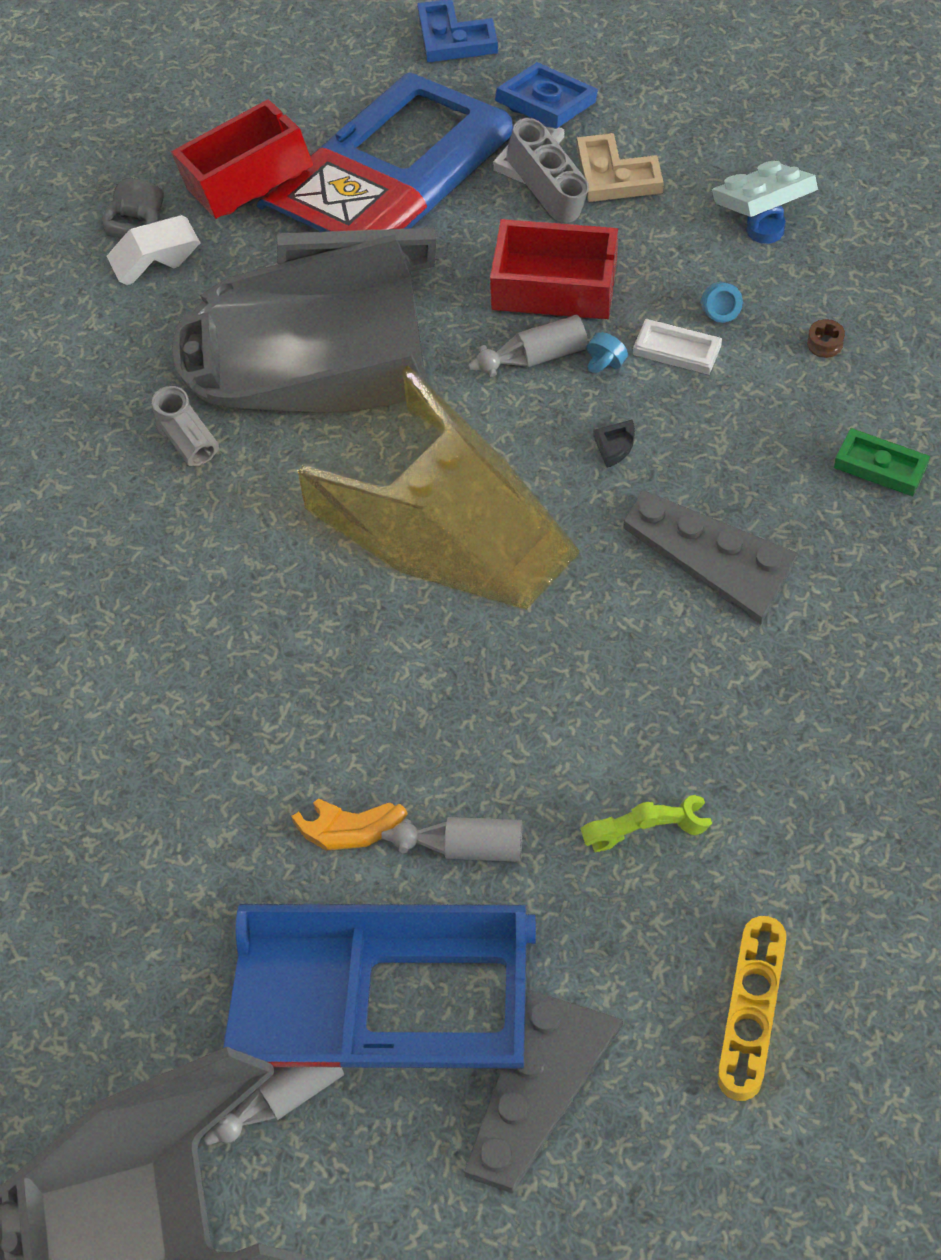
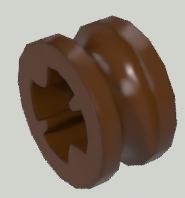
[807,319,845,358]

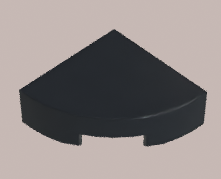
[593,419,635,468]

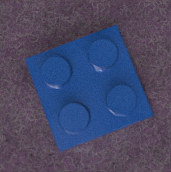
[495,62,598,129]

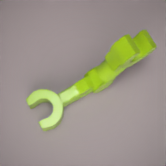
[580,795,712,853]

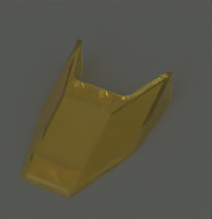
[298,366,579,610]

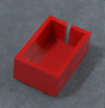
[171,99,314,219]
[490,219,618,320]

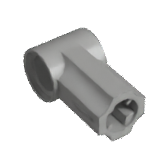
[152,386,219,467]

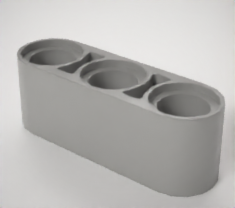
[506,118,589,223]

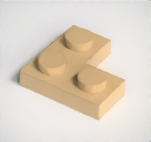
[577,133,664,202]

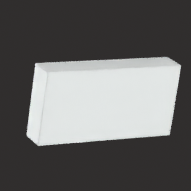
[633,319,722,375]

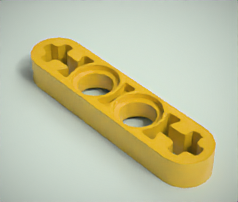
[718,916,786,1101]

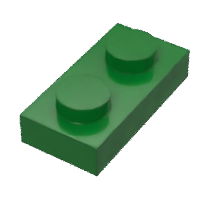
[834,428,930,497]

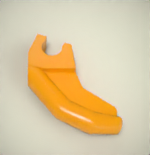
[292,799,407,851]

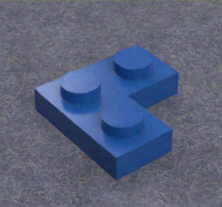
[417,0,498,63]

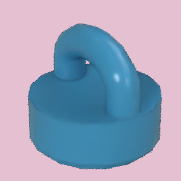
[700,281,743,323]
[587,332,628,373]

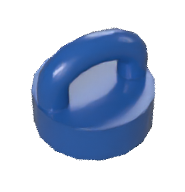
[746,205,786,244]

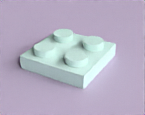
[712,161,818,217]

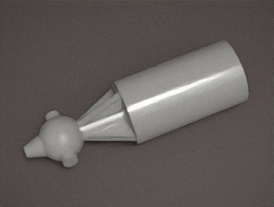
[468,315,588,377]
[382,817,523,862]
[204,1067,344,1145]

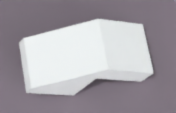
[107,215,200,285]

